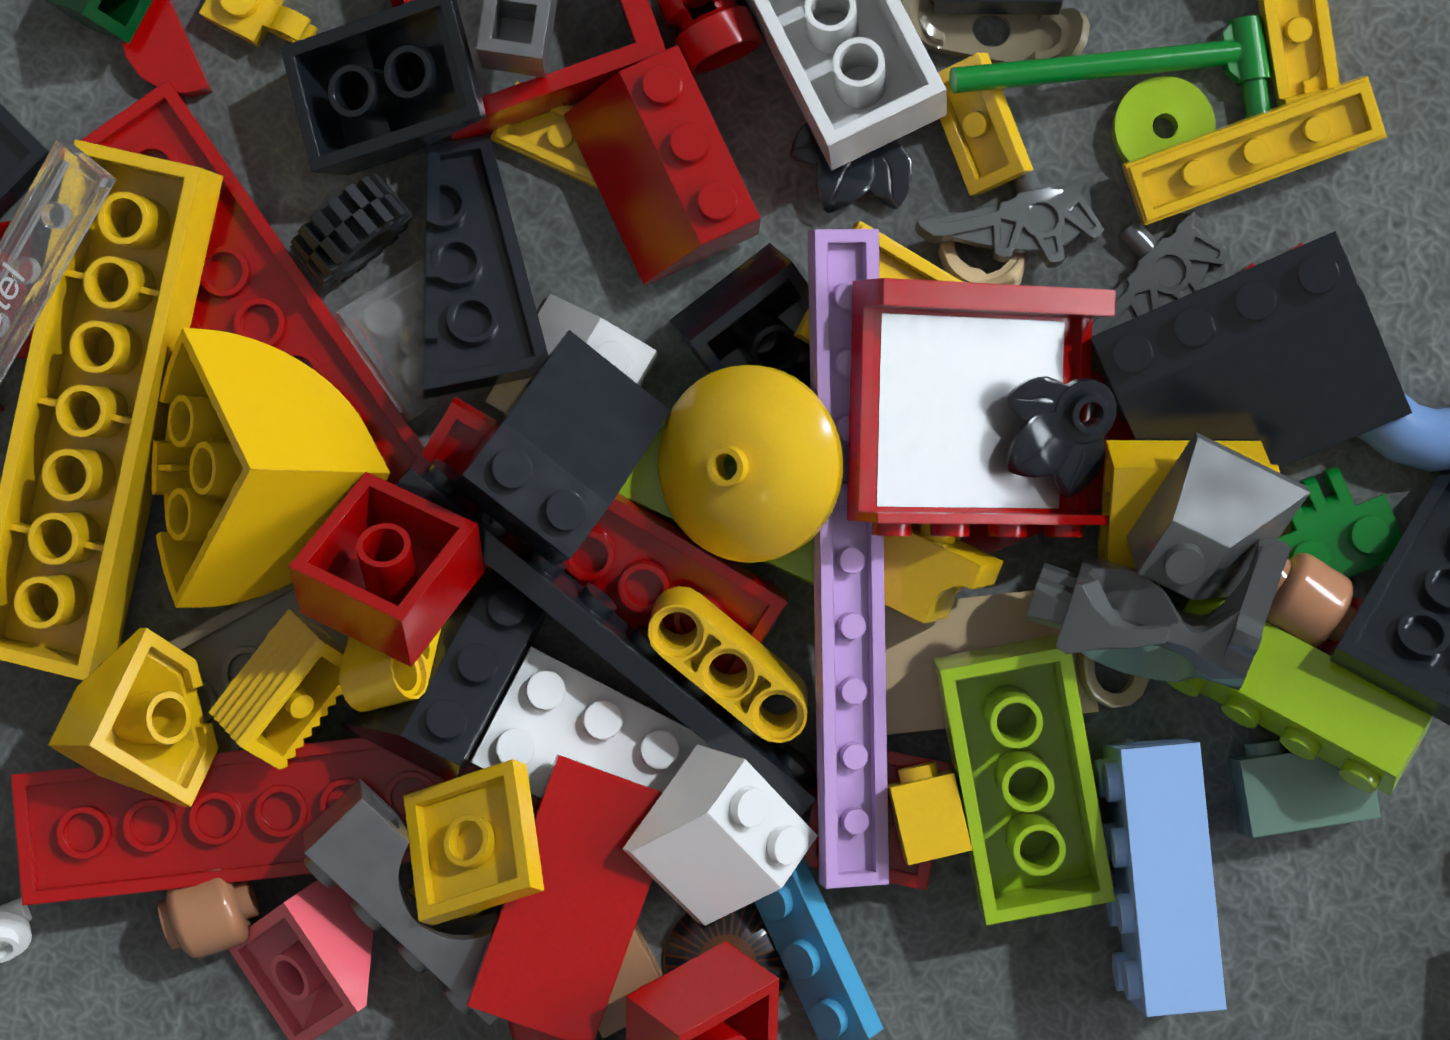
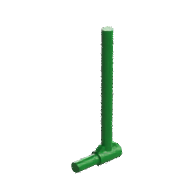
[949,15,1271,118]

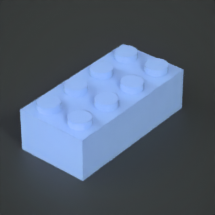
[1093,738,1227,1017]

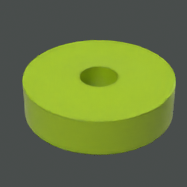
[1111,76,1216,163]

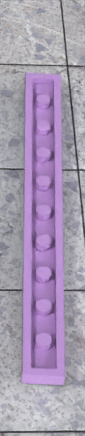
[808,229,889,889]

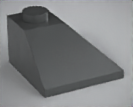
[1127,432,1310,600]

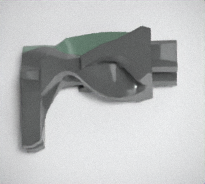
[1025,538,1291,691]

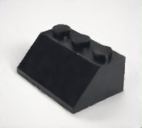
[341,568,547,781]

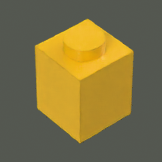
[887,762,972,865]

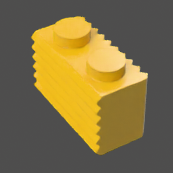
[208,609,345,770]

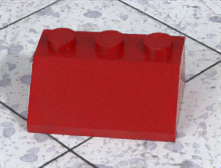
[564,45,761,287]

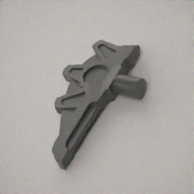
[915,162,1104,268]
[1092,209,1230,336]

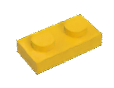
[938,52,1034,196]

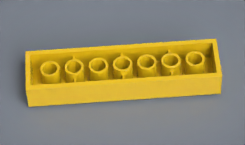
[0,139,223,681]

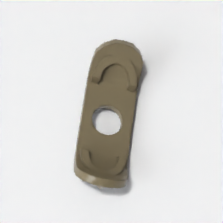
[902,0,1090,63]

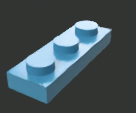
[755,857,884,1040]

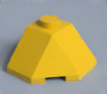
[48,628,218,807]

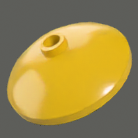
[658,365,843,563]

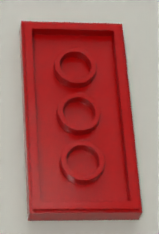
[466,754,663,1040]

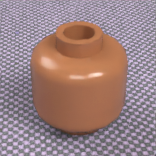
[1266,552,1357,647]
[158,869,260,959]

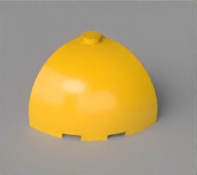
[152,328,390,608]

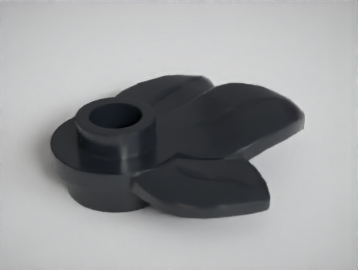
[790,122,913,213]
[1005,375,1117,498]

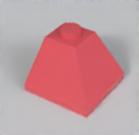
[228,880,374,1040]

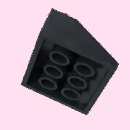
[1091,231,1412,468]

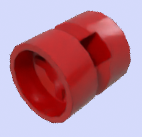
[656,0,763,76]

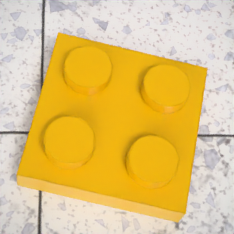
[403,759,544,925]

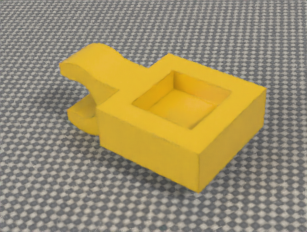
[199,0,318,47]

